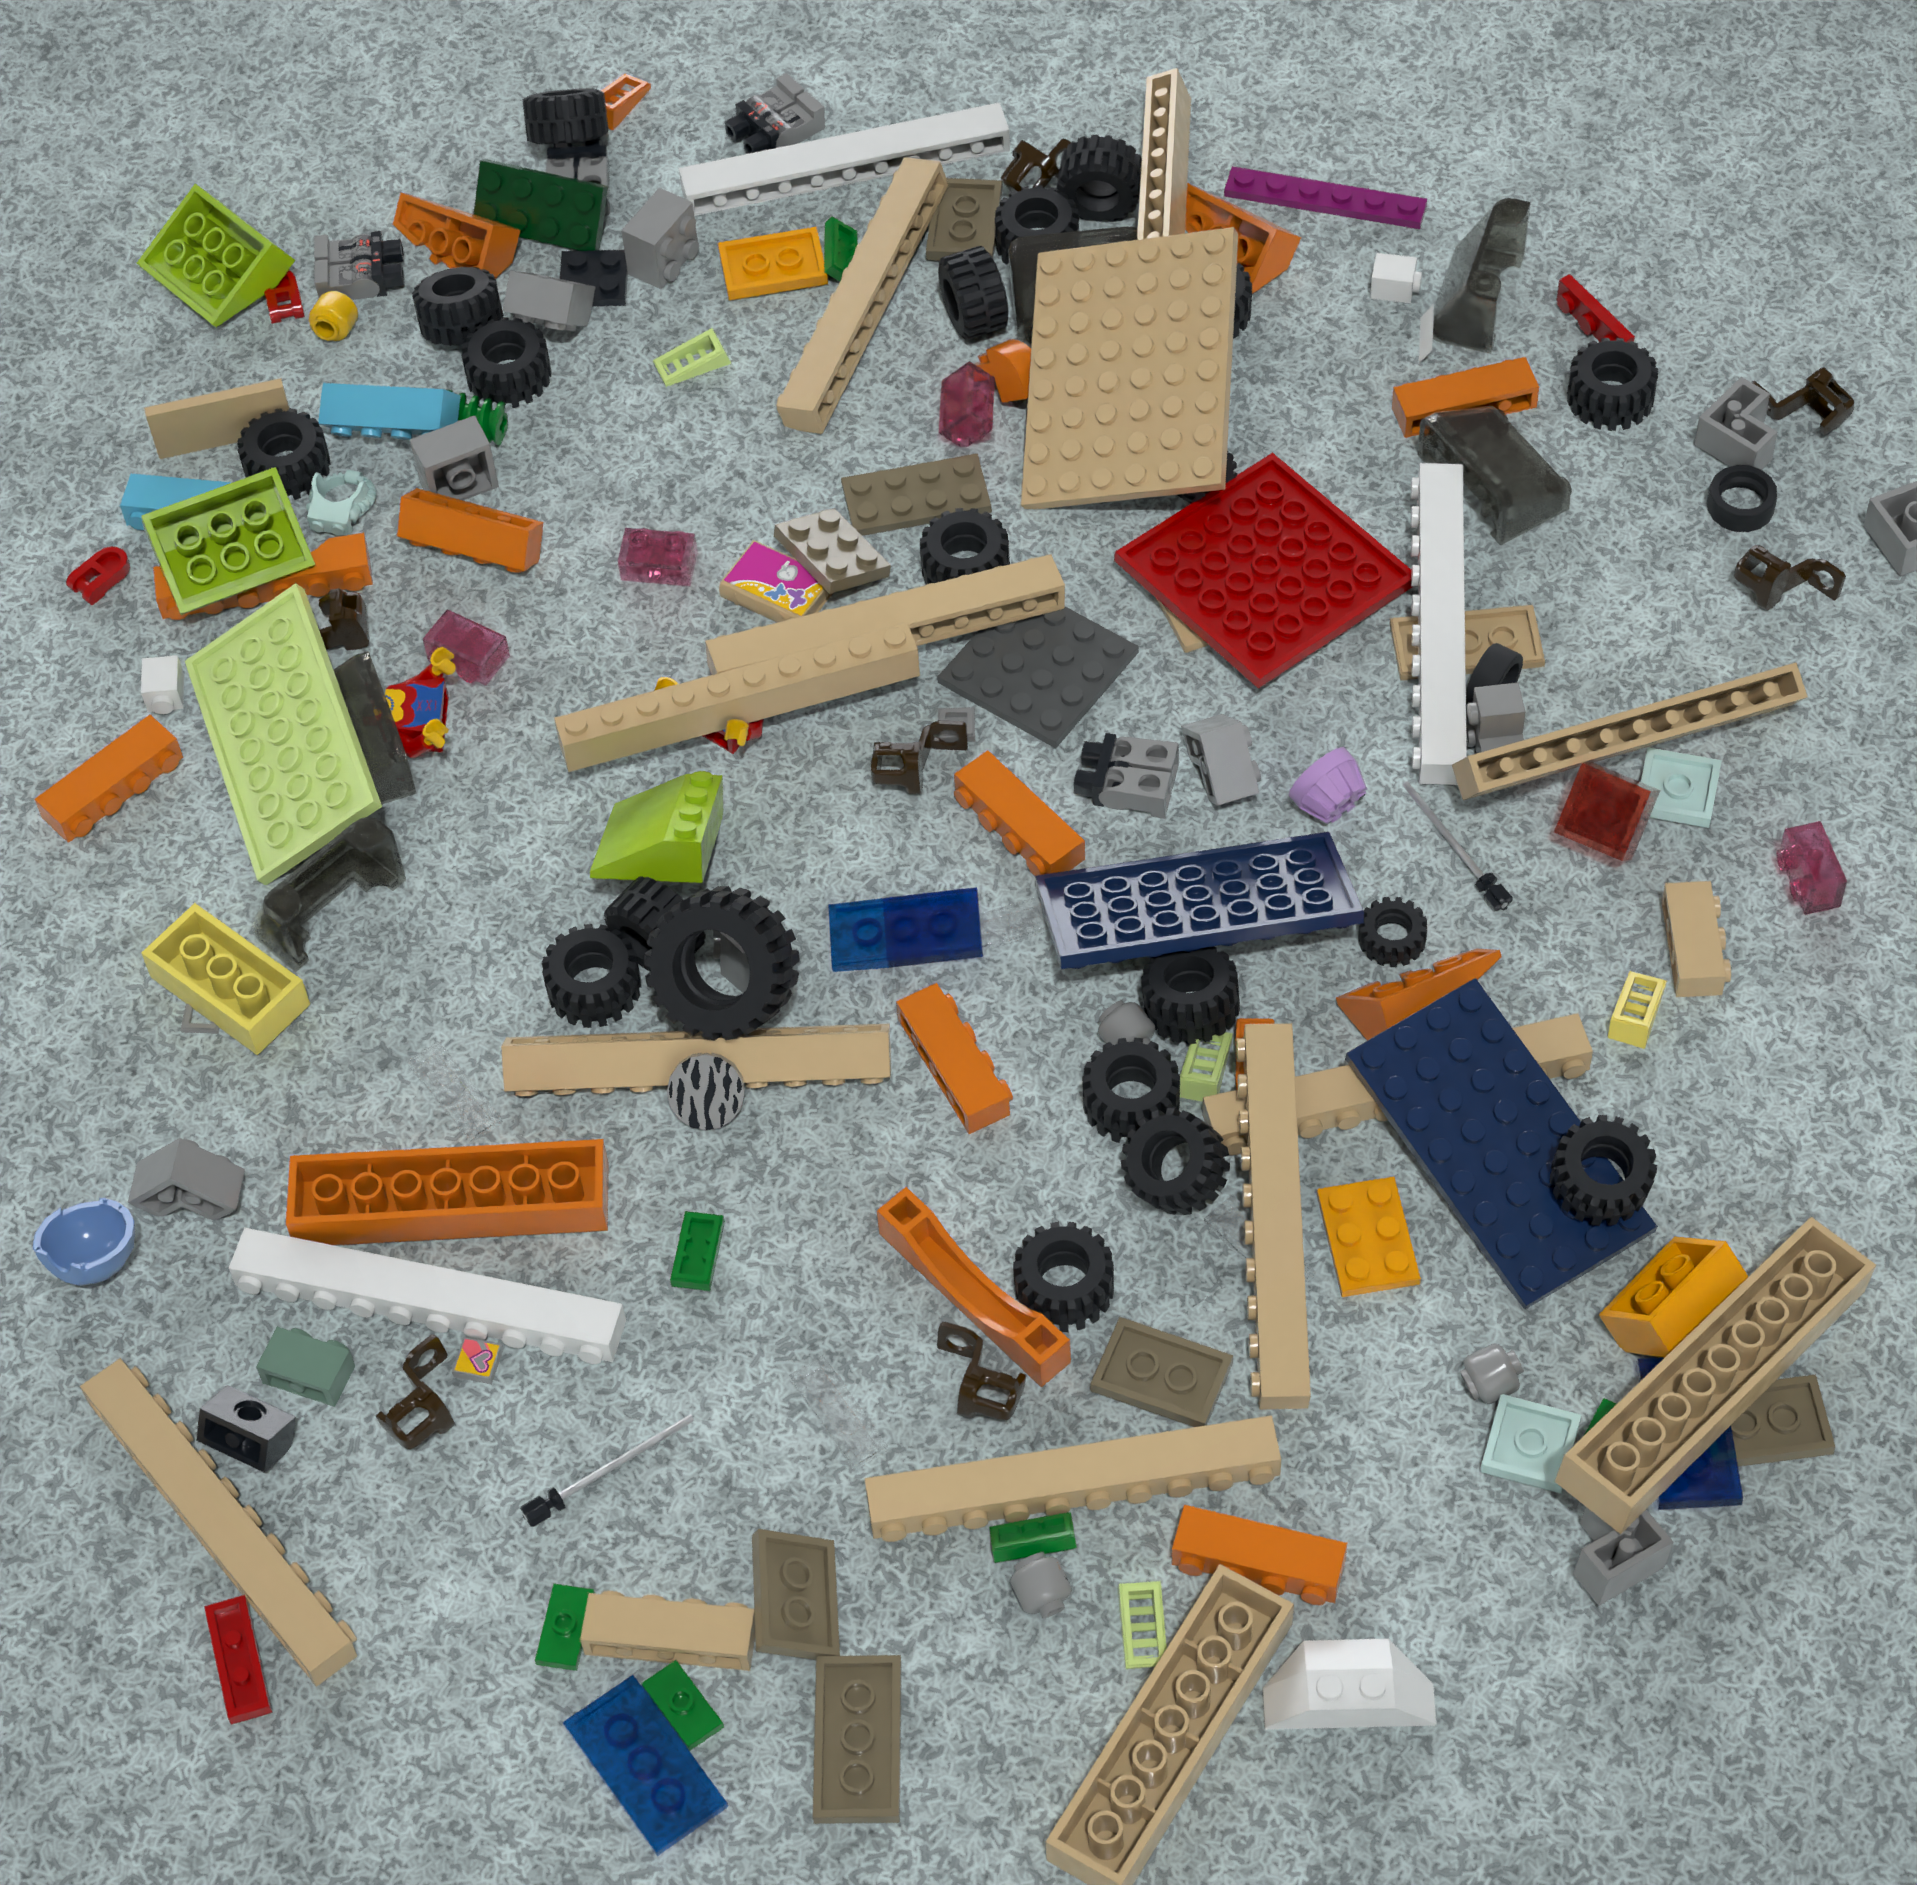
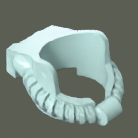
[306,470,376,536]

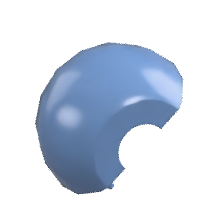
[33,1198,136,1286]

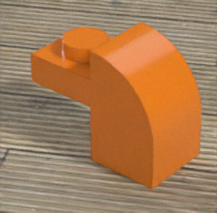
[967,339,1031,403]

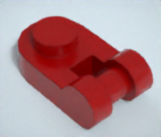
[264,270,305,324]
[66,546,130,606]

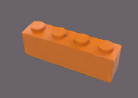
[1392,357,1539,438]
[397,488,544,573]
[34,714,183,843]
[954,750,1085,876]
[896,983,1013,1134]
[1172,1504,1347,1605]

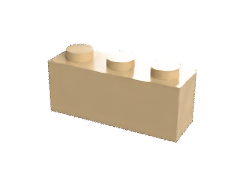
[1662,881,1731,997]

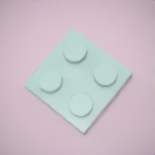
[1635,747,1722,828]
[1480,1394,1581,1493]

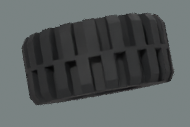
[644,886,800,1041]

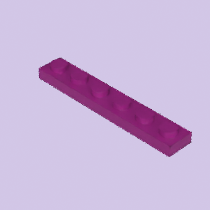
[1224,166,1428,229]

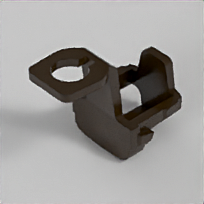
[1000,138,1071,192]
[1751,367,1854,436]
[1733,545,1846,611]
[319,588,369,650]
[871,720,968,794]
[937,1321,1026,1420]
[376,1334,455,1449]

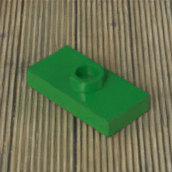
[824,216,858,281]
[670,1211,725,1291]
[990,1512,1077,1563]
[535,1583,595,1671]
[641,1660,724,1752]

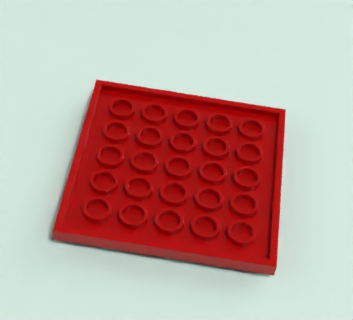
[1114,453,1412,689]

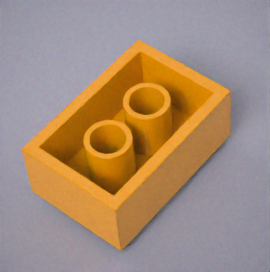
[1599,1236,1749,1358]

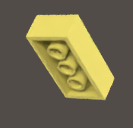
[141,903,310,1055]

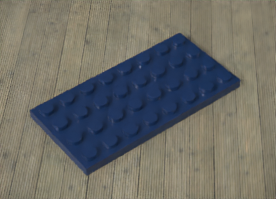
[1035,832,1364,969]
[1345,978,1658,1309]

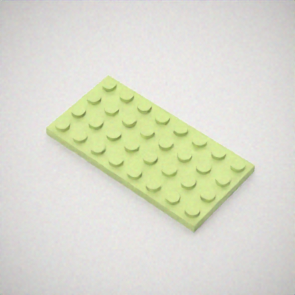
[185,583,382,885]

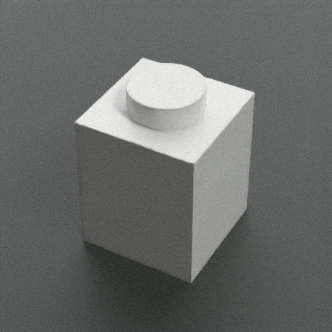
[1370,253,1422,303]
[141,655,184,714]

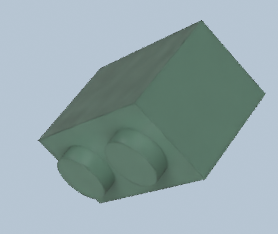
[256,1326,355,1407]

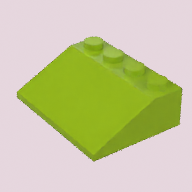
[136,183,296,327]
[141,467,315,615]
[590,771,724,883]

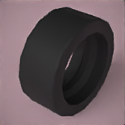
[1707,465,1777,532]
[1466,643,1523,705]

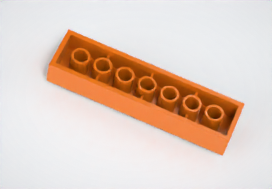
[286,1139,609,1245]

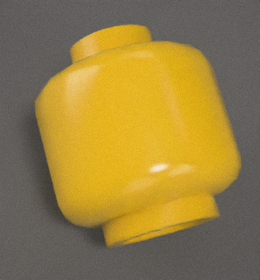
[308,291,358,341]

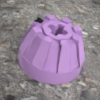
[1289,747,1367,824]

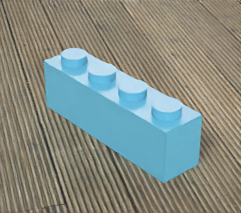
[318,383,460,440]
[120,473,232,530]

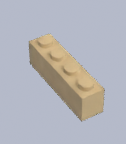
[580,1591,755,1671]

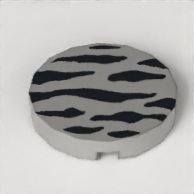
[667,1053,745,1130]

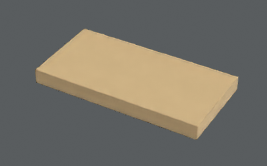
[144,378,289,459]
[1390,605,1545,681]

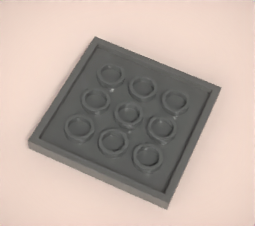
[937,606,1139,749]

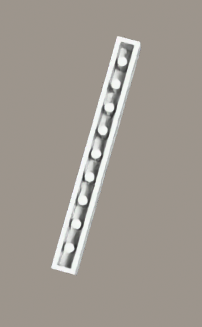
[679,102,1010,216]
[1411,463,1467,785]
[229,1227,626,1364]

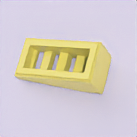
[1608,971,1667,1049]

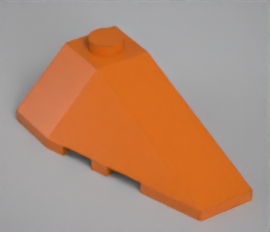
[1185,183,1301,293]
[393,192,521,279]
[1336,949,1502,1040]

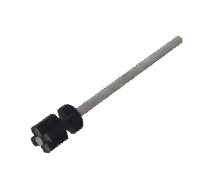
[1403,781,1513,911]
[520,1415,694,1527]

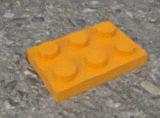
[718,227,828,300]
[1317,1176,1421,1297]

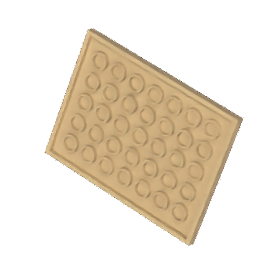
[1021,227,1238,509]

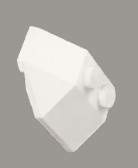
[1263,1639,1436,1730]

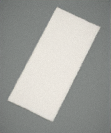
[1419,304,1434,364]

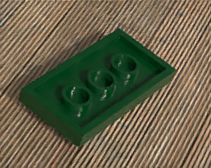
[473,159,608,251]

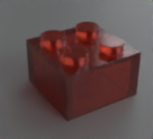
[1554,762,1660,861]

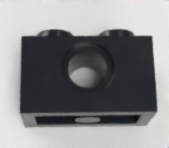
[196,1385,296,1473]

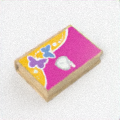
[719,540,833,623]

